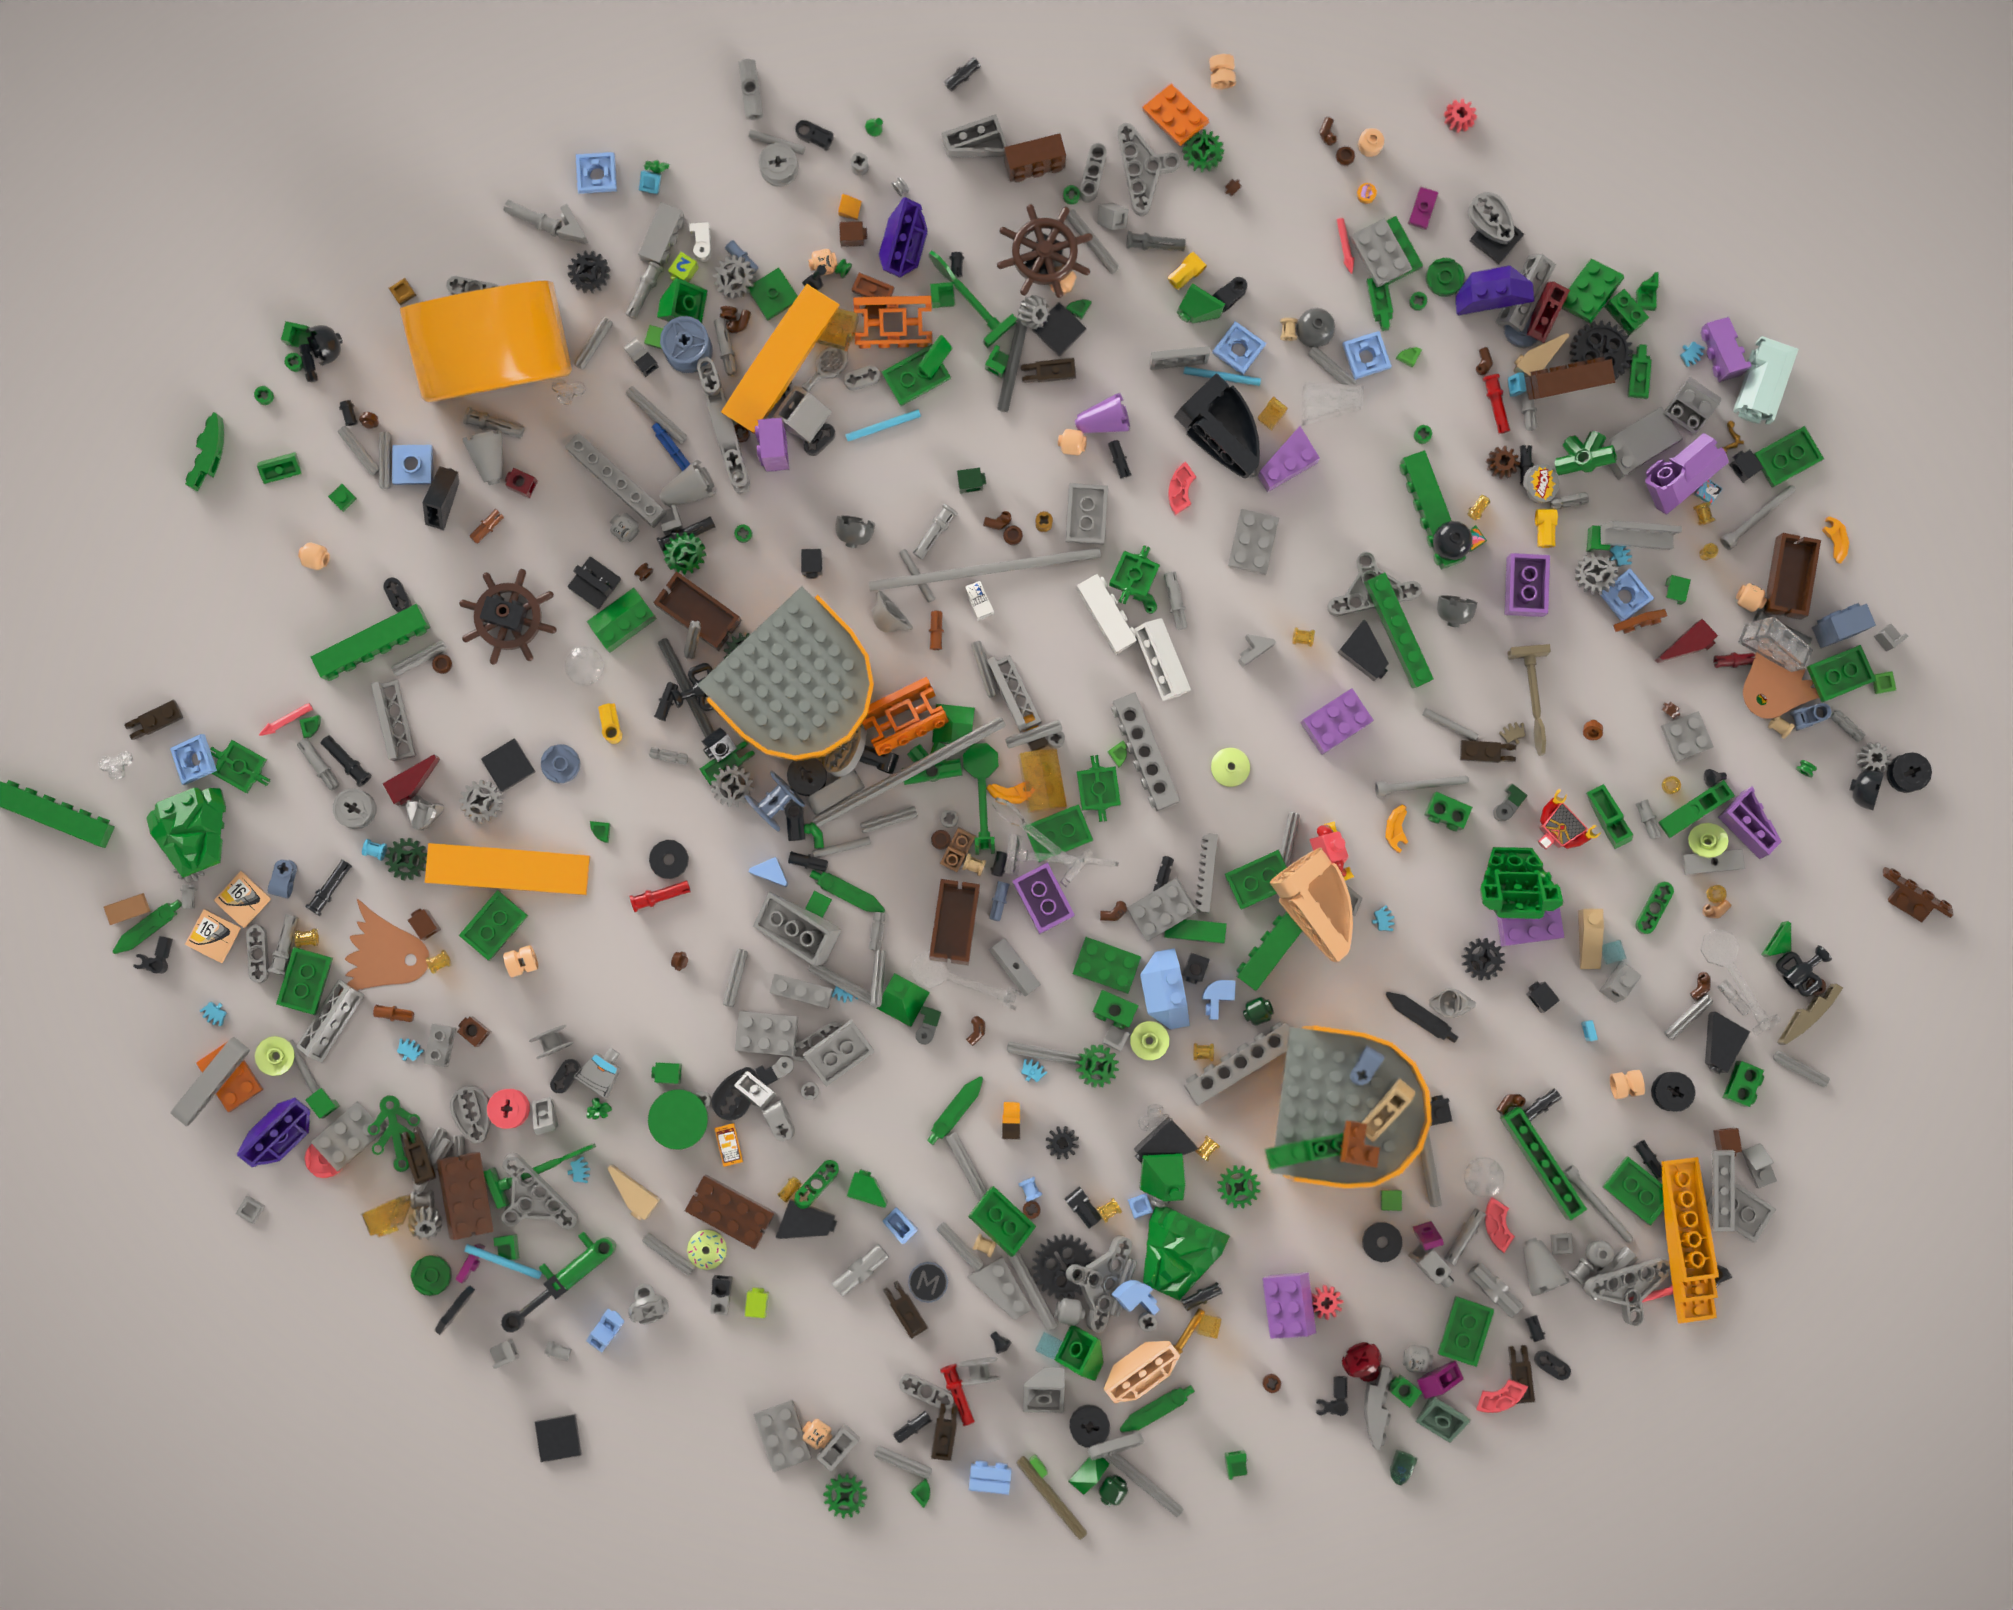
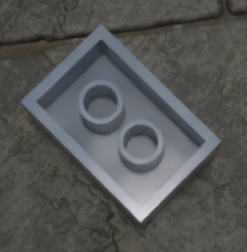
[1812,603,1876,649]

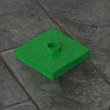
[748,267,798,321]

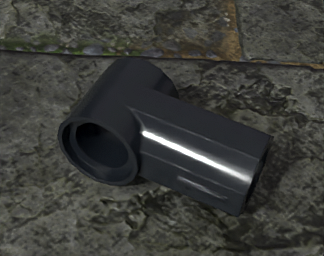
[859,745,899,774]
[784,802,806,841]
[1064,1186,1102,1229]

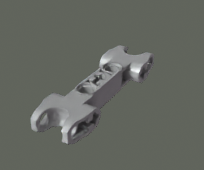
[697,357,750,494]

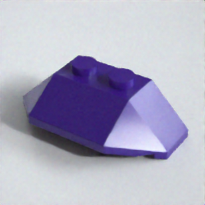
[879,197,928,278]
[1455,265,1535,316]
[237,1097,310,1167]

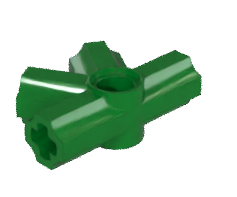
[1554,431,1617,475]
[902,741,963,785]

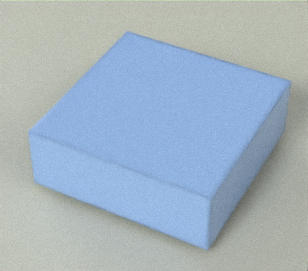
[1128,1193,1153,1219]

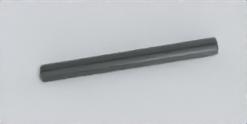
[997,300,1027,412]
[658,638,714,738]

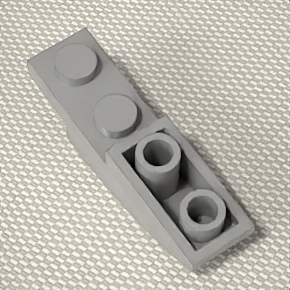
[1364,1365,1392,1450]

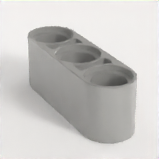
[1080,143,1107,202]
[806,770,865,816]

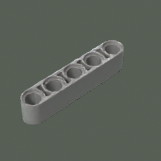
[170,1037,250,1126]

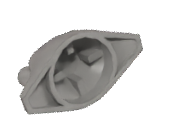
[871,591,913,632]
[1429,988,1476,1018]

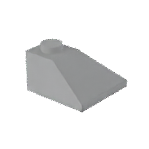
[1023,1367,1065,1413]

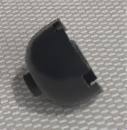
[306,325,343,366]
[1433,521,1473,561]
[1849,770,1884,810]

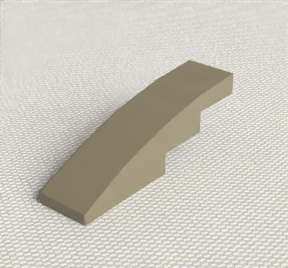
[1777,984,1843,1045]

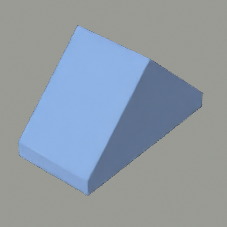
[748,857,788,887]
[882,1207,918,1245]

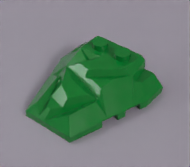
[146,787,226,878]
[1480,847,1563,919]
[1143,1206,1230,1301]

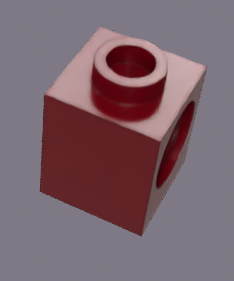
[505,467,538,499]

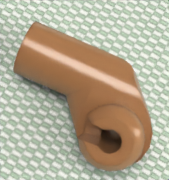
[1702,899,1732,919]

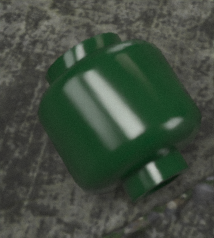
[1243,997,1274,1026]
[1098,1475,1128,1506]

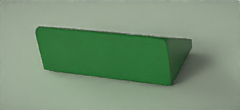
[918,335,952,378]
[257,452,301,484]

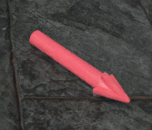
[1337,218,1354,274]
[259,703,313,736]
[1629,1284,1673,1303]

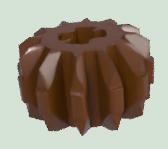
[1486,446,1520,479]

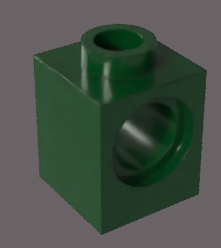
[957,467,986,494]

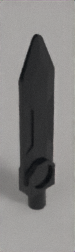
[1386,992,1458,1043]

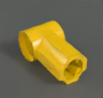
[1168,251,1207,290]
[1535,509,1558,548]
[598,703,623,744]

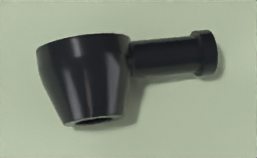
[802,265,826,291]

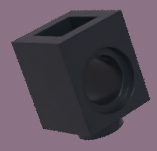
[1729,449,1764,483]
[801,549,822,579]
[701,727,737,762]
[1182,953,1210,984]
[1526,981,1560,1013]

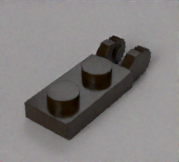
[1020,358,1076,383]
[124,700,183,740]
[1460,740,1516,763]
[402,1127,436,1185]
[883,1281,928,1339]
[1508,1345,1535,1404]
[931,1403,958,1461]

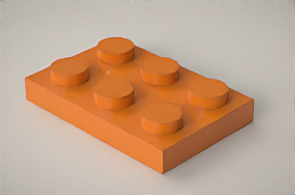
[1142,83,1209,146]
[196,1042,263,1112]

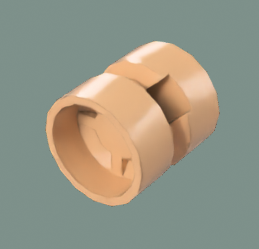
[1209,54,1236,89]
[503,945,539,978]
[1610,1070,1645,1099]

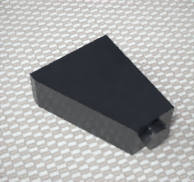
[422,466,459,530]
[1337,620,1389,681]
[1705,1012,1750,1074]
[1134,1116,1198,1164]
[775,1199,838,1239]

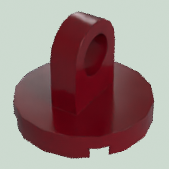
[1342,1342,1382,1382]

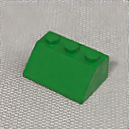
[586,588,657,653]

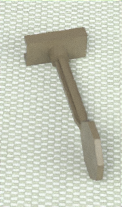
[1507,644,1551,756]

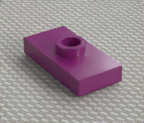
[1408,186,1439,230]
[1413,1221,1444,1250]
[455,1243,486,1284]

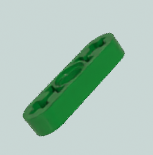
[1636,882,1674,934]
[794,1160,839,1209]

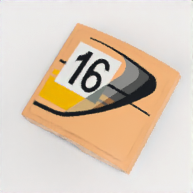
[214,871,271,928]
[185,909,241,963]

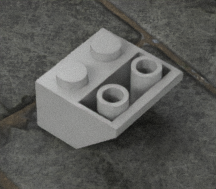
[1664,376,1722,435]
[773,386,832,443]

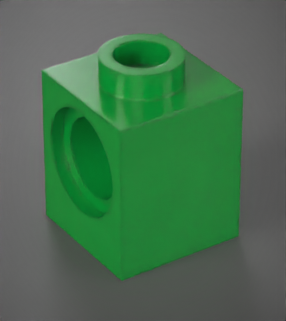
[651,1062,682,1084]
[1388,1375,1422,1408]

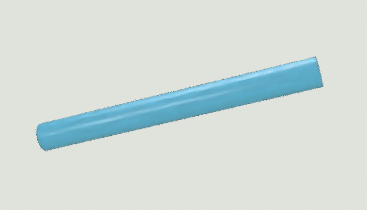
[1184,366,1261,386]
[845,410,921,442]
[464,1244,542,1279]

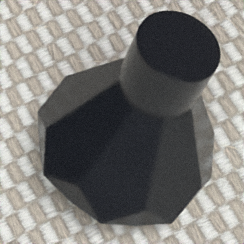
[1704,769,1727,787]
[1715,1265,1732,1288]
[990,1331,1012,1354]

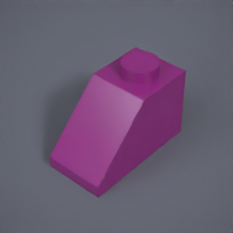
[1417,1360,1464,1399]

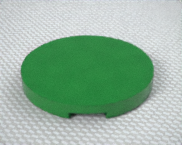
[648,1089,708,1150]

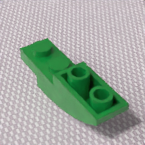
[185,412,224,492]
[1658,780,1735,839]
[1265,1133,1344,1169]

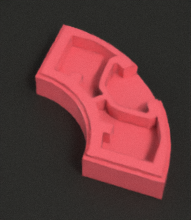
[1168,461,1196,515]
[1485,1197,1515,1253]
[1476,1379,1528,1413]

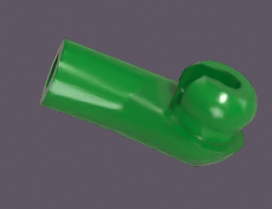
[1133,593,1157,614]
[804,822,824,849]

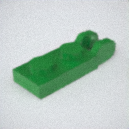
[699,741,755,786]

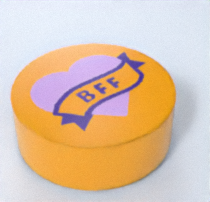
[1357,183,1377,204]

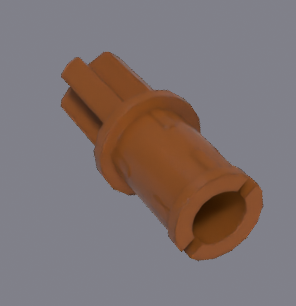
[469,509,504,543]
[929,611,944,650]
[373,1004,414,1022]

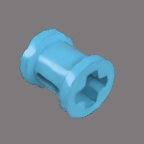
[362,839,387,861]

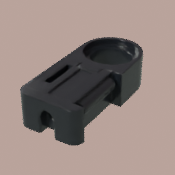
[795,120,834,151]

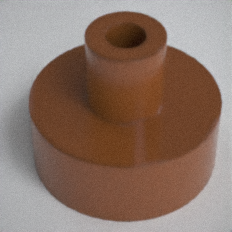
[1583,720,1603,740]

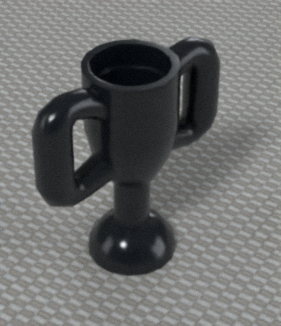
[671,663,714,711]
[1776,945,1832,997]

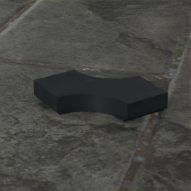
[435,1286,475,1335]

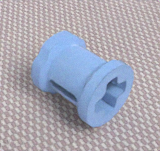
[1018,1177,1042,1202]

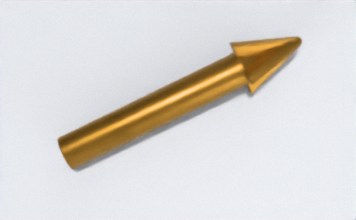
[1173,1308,1205,1355]

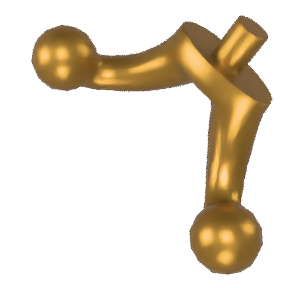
[1722,421,1744,453]

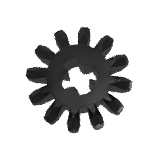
[1046,1126,1079,1160]

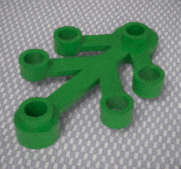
[367,1095,420,1172]

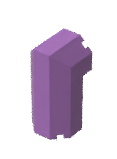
[1645,433,1729,515]

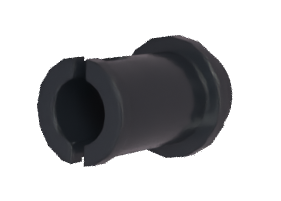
[949,252,964,277]
[339,400,358,426]
[990,851,1009,877]
[1525,1315,1546,1342]

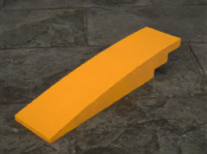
[721,284,840,434]
[425,843,590,895]
[1661,1157,1719,1323]

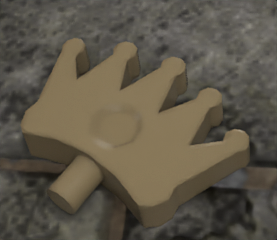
[1499,722,1525,745]

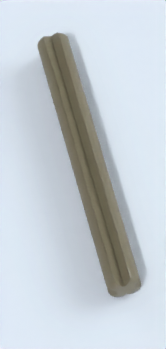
[1016,1456,1087,1540]

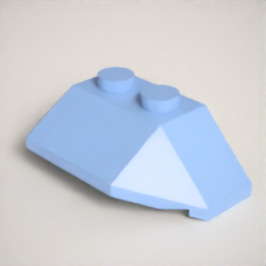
[1140,948,1190,1030]

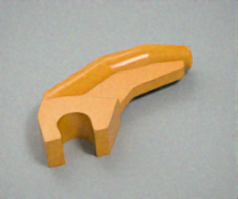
[1822,516,1849,564]
[986,782,1035,804]
[1385,804,1408,853]

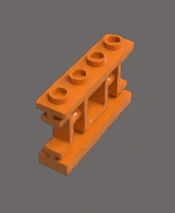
[853,296,933,348]
[862,676,949,756]

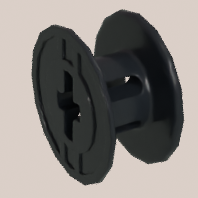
[1886,752,1932,793]
[787,758,827,796]
[1651,1072,1695,1112]
[1070,1405,1110,1448]

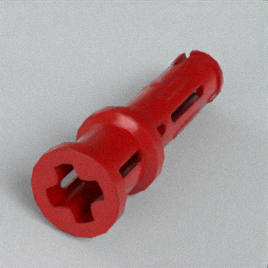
[1482,374,1511,434]
[629,880,691,912]
[940,1363,975,1426]

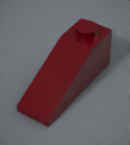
[1527,281,1570,343]
[1655,619,1718,663]
[382,754,440,806]

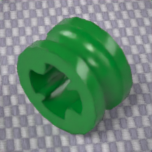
[1063,185,1080,205]
[835,259,852,278]
[1409,292,1428,311]
[284,352,303,372]
[254,386,274,405]
[1414,425,1432,444]
[734,524,752,543]
[1796,760,1817,777]

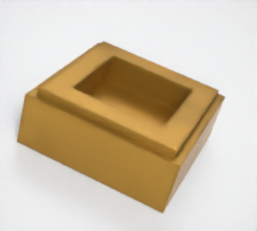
[389,278,416,306]

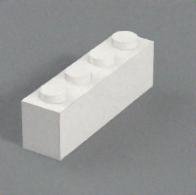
[1076,574,1137,655]
[1134,618,1191,701]

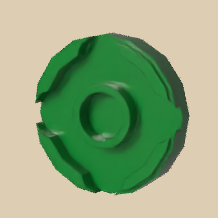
[1426,258,1465,297]
[411,1255,452,1296]

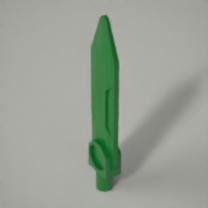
[809,870,885,913]
[113,899,182,954]
[927,1076,983,1145]
[1120,1385,1195,1432]

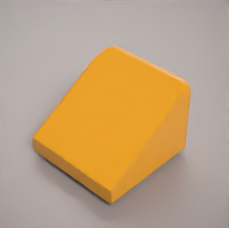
[838,194,862,220]

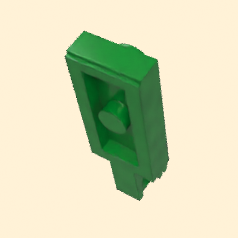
[1366,278,1393,332]
[1628,344,1652,399]

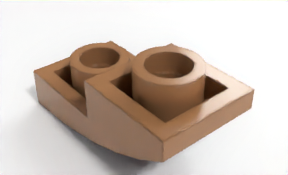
[940,827,976,872]
[103,893,151,925]

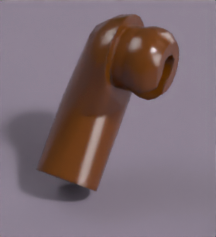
[1319,117,1337,146]
[983,511,1012,530]
[1690,972,1711,1001]

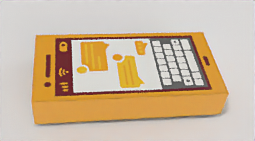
[714,1123,743,1167]

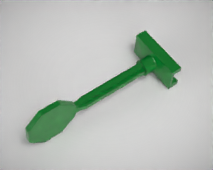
[929,251,1017,348]
[963,743,999,855]
[483,1143,596,1209]

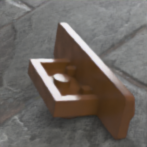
[1883,867,1953,923]

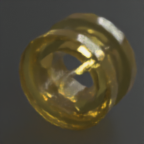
[1662,776,1681,794]
[1706,885,1727,903]

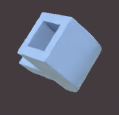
[1202,980,1236,1020]
[1111,1280,1160,1315]
[586,1309,624,1353]

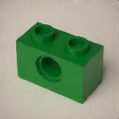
[1092,990,1139,1030]

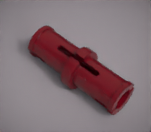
[1713,652,1756,668]

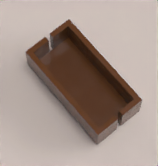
[1525,357,1616,400]
[1763,533,1821,620]
[653,571,742,651]
[929,879,980,966]
[436,1152,494,1240]
[685,1174,776,1250]

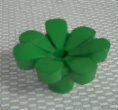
[644,160,670,174]
[586,1098,612,1120]

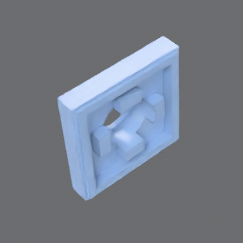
[576,152,617,194]
[1212,321,1266,375]
[1342,331,1392,380]
[392,445,433,485]
[1601,568,1654,622]
[170,734,217,785]

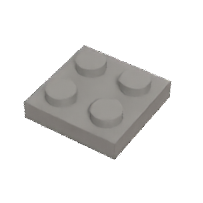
[1661,711,1714,762]

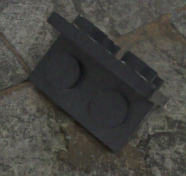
[568,557,621,609]

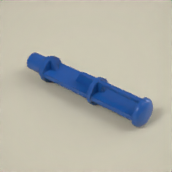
[651,423,690,471]

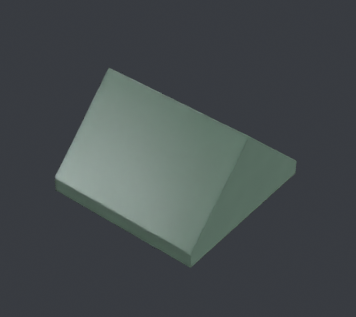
[1416,1397,1471,1443]

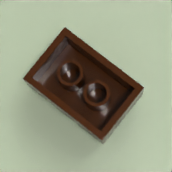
[1004,133,1066,182]

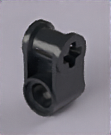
[1212,277,1248,313]

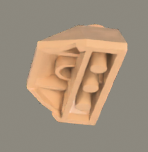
[1104,1341,1180,1404]

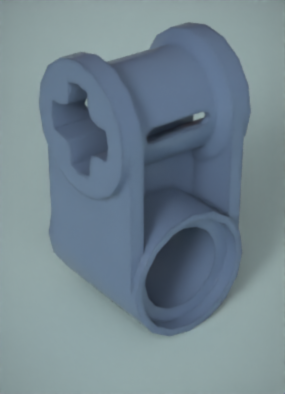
[1790,703,1832,731]
[268,859,297,899]
[1350,1046,1385,1086]

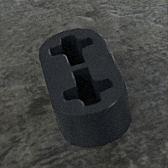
[804,423,835,456]
[383,577,411,612]
[550,1059,580,1094]
[1534,1350,1571,1380]

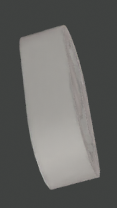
[844,366,880,391]

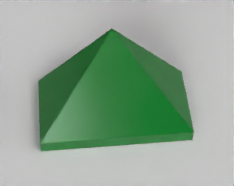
[1761,921,1791,957]
[1068,1456,1110,1495]

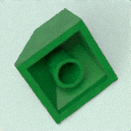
[657,278,708,323]
[1177,283,1225,324]
[932,704,975,747]
[876,973,930,1027]
[1139,1154,1185,1201]
[846,1169,888,1208]
[1054,1325,1104,1381]

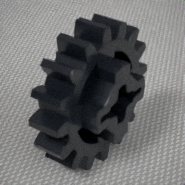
[568,251,610,294]
[1461,938,1505,981]

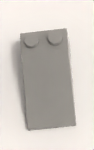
[1602,407,1683,480]
[753,892,842,966]

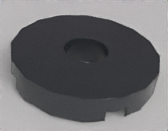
[649,840,689,879]
[1362,1222,1403,1262]

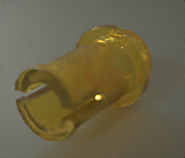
[1467,495,1491,520]
[1699,543,1719,560]
[777,1176,802,1203]

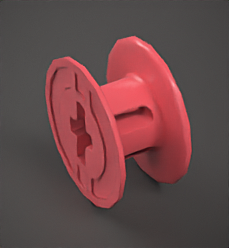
[487,1089,530,1129]

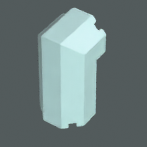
[1733,336,1798,424]

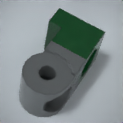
[1493,784,1528,821]
[916,1006,941,1045]

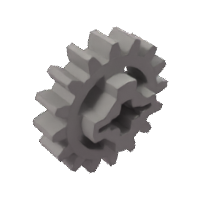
[713,255,756,298]
[1575,553,1618,595]
[711,764,754,807]
[459,780,504,823]

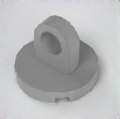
[628,1284,669,1324]

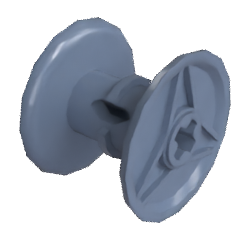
[660,316,712,373]
[744,770,806,832]

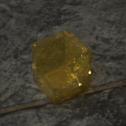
[1258,397,1288,430]
[1196,1314,1222,1339]

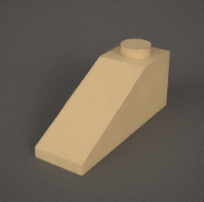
[1513,333,1570,377]
[1578,909,1604,969]
[1362,1079,1415,1142]
[608,1165,661,1220]

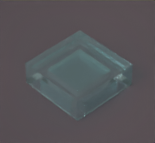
[1602,940,1626,965]
[1035,1332,1062,1359]

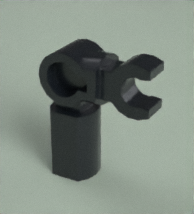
[133,936,173,974]
[1316,1376,1348,1416]

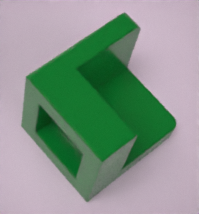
[930,282,955,308]
[281,321,310,348]
[985,345,1009,378]
[1586,525,1610,552]
[1665,575,1691,605]
[305,1088,340,1119]
[493,1234,520,1260]
[1224,1450,1247,1480]

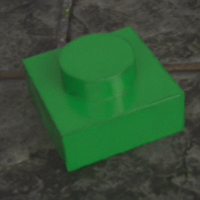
[328,484,357,512]

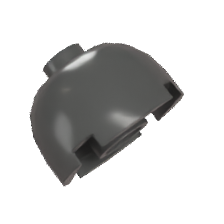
[1296,308,1335,348]
[835,515,875,548]
[1437,595,1478,627]

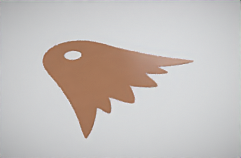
[1743,627,1820,719]
[338,899,430,996]

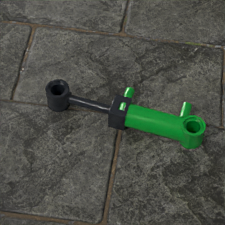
[501,1232,616,1333]

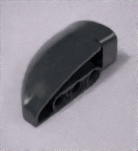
[1174,373,1260,479]

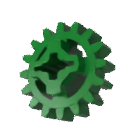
[1182,129,1224,173]
[663,532,706,575]
[1076,1045,1119,1088]
[1217,1165,1261,1209]
[823,1473,867,1519]

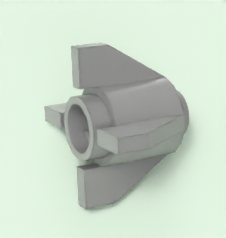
[406,795,444,831]

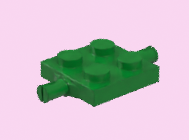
[1109,545,1160,604]
[210,740,271,794]
[1077,755,1121,822]

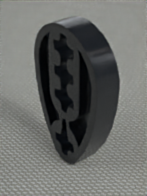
[712,1067,757,1120]

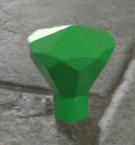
[865,118,883,137]

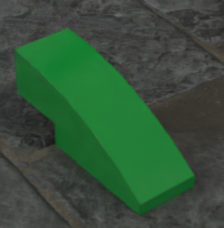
[1586,784,1633,849]
[1164,919,1227,944]

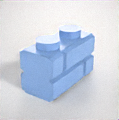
[969,1460,1011,1495]

